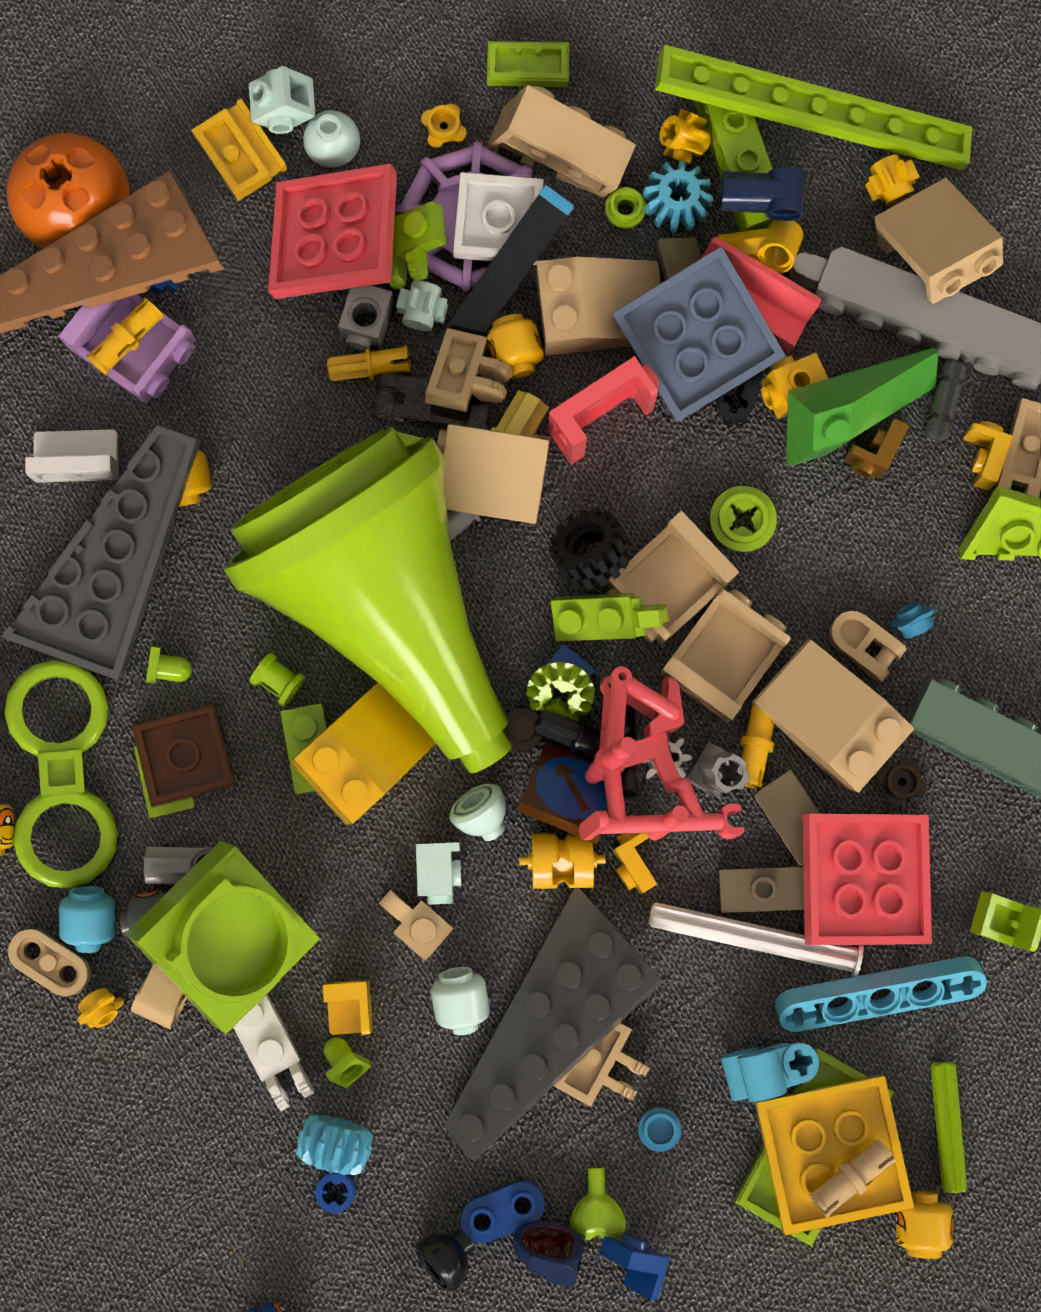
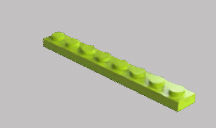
[655,45,972,170]

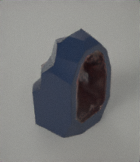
[512,1222,585,1287]

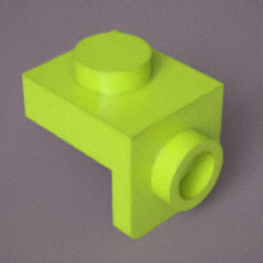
[970,891,1041,952]

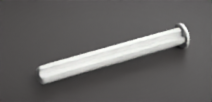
[649,902,864,977]

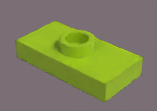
[487,41,569,87]

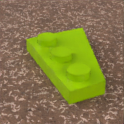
[958,486,1041,561]

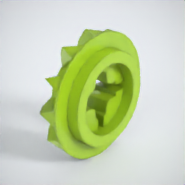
[710,486,777,553]
[526,662,595,722]

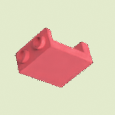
[548,356,659,465]

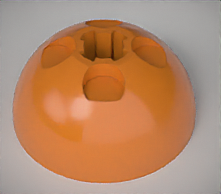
[6,132,130,249]

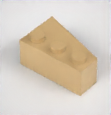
[486,85,636,197]

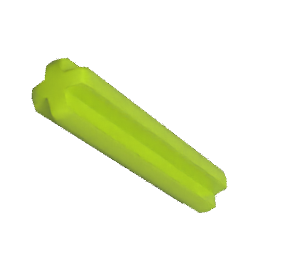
[931,1061,967,1193]

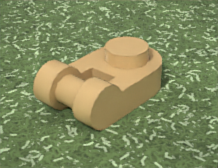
[829,611,907,683]

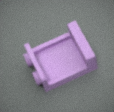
[58,295,196,404]

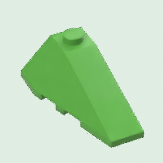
[786,348,939,466]

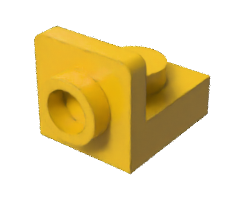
[963,421,1013,491]

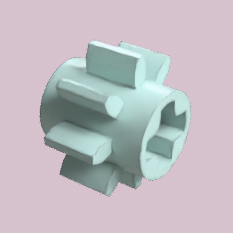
[396,281,448,331]

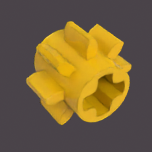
[660,109,711,165]
[865,154,920,207]

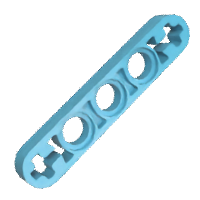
[775,956,987,1032]

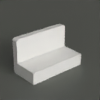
[25,429,119,482]

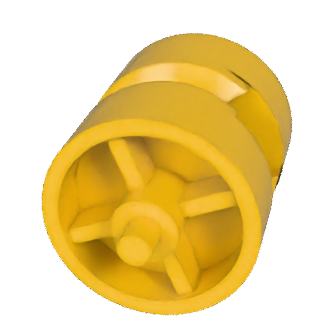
[519,832,606,889]

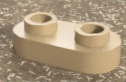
[8,929,91,996]

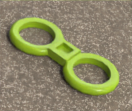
[4,660,118,889]

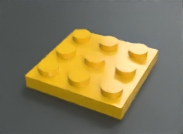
[755,1074,914,1235]

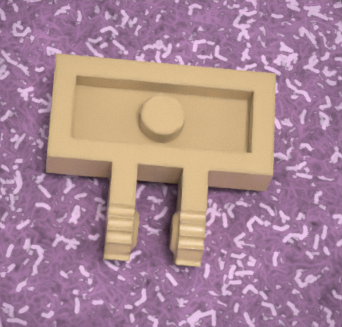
[425,328,513,412]
[554,1023,650,1107]

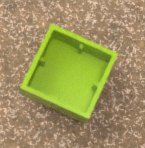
[125,840,320,1034]

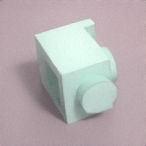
[416,842,461,905]

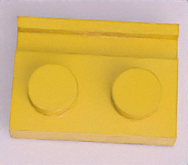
[191,99,287,201]

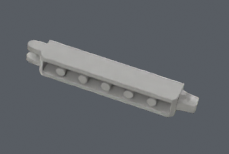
[788,247,1041,391]

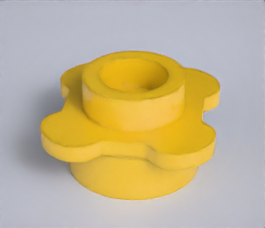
[421,103,467,149]
[78,988,124,1028]

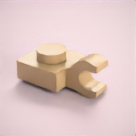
[379,890,454,961]

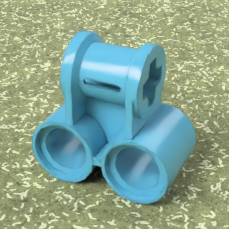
[720,1043,819,1102]

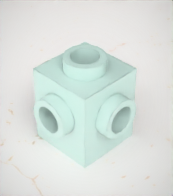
[249,66,315,134]

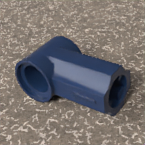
[720,167,805,221]

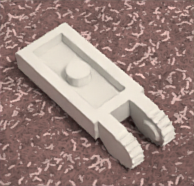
[233,994,314,1111]

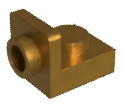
[844,418,910,479]

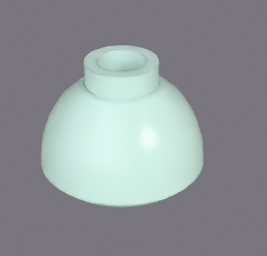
[303,110,360,168]
[449,784,506,841]

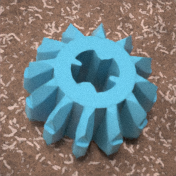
[643,160,713,234]
[296,1114,373,1176]

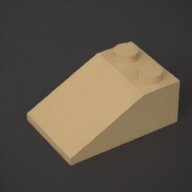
[536,257,661,356]
[752,639,915,793]

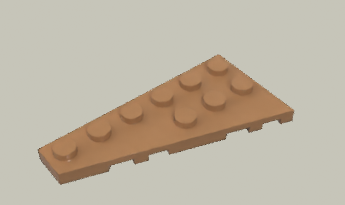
[0,171,225,334]

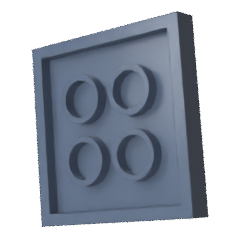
[612,246,786,422]

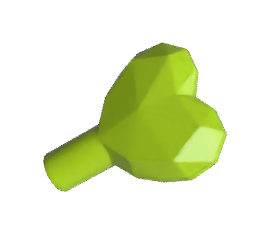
[569,1168,626,1240]

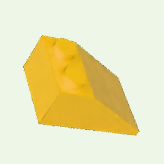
[289,682,436,825]

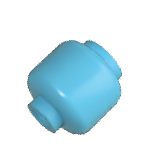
[59,886,116,953]

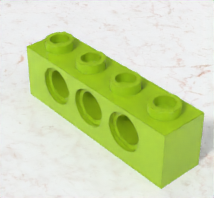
[694,61,773,232]

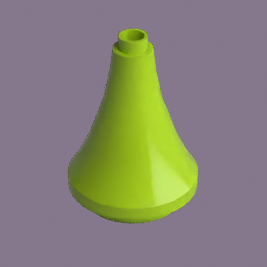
[222,426,512,773]

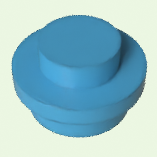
[638,1107,681,1152]

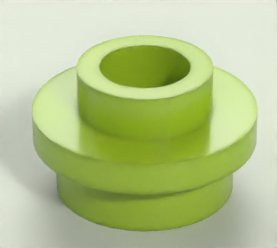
[605,187,646,229]

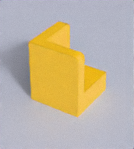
[323,979,373,1035]

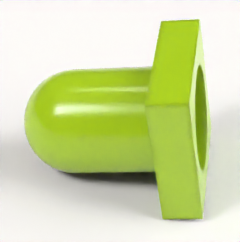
[146,647,192,684]
[324,1037,372,1088]

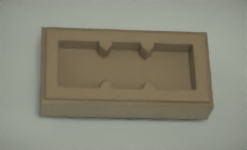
[718,867,804,913]

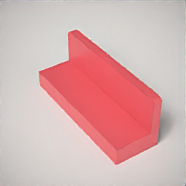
[700,237,822,355]

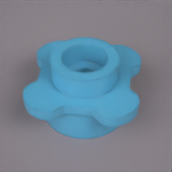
[890,602,935,639]

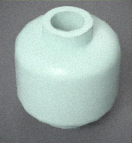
[430,967,490,1035]

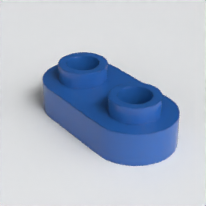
[460,1179,545,1243]

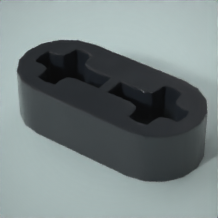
[715,370,764,424]

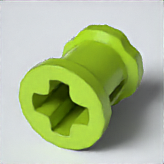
[249,652,306,707]

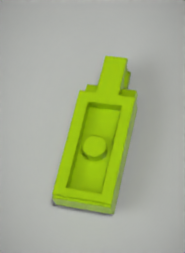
[550,593,669,641]

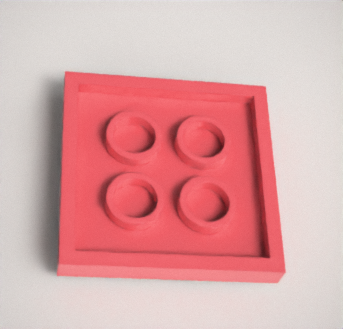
[268,163,397,299]
[802,814,932,945]

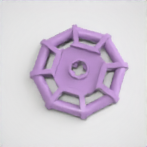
[395,142,533,293]

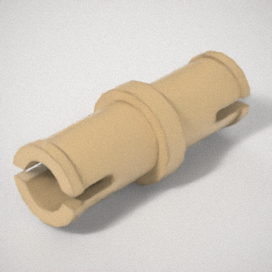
[809,1139,896,1218]

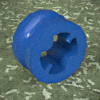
[315,1172,356,1213]

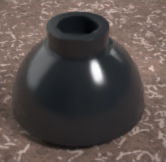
[415,1231,474,1292]

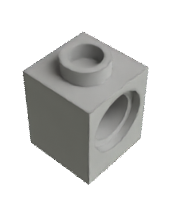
[338,285,395,351]

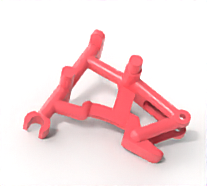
[579,666,745,841]

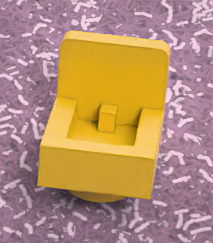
[612,833,657,894]

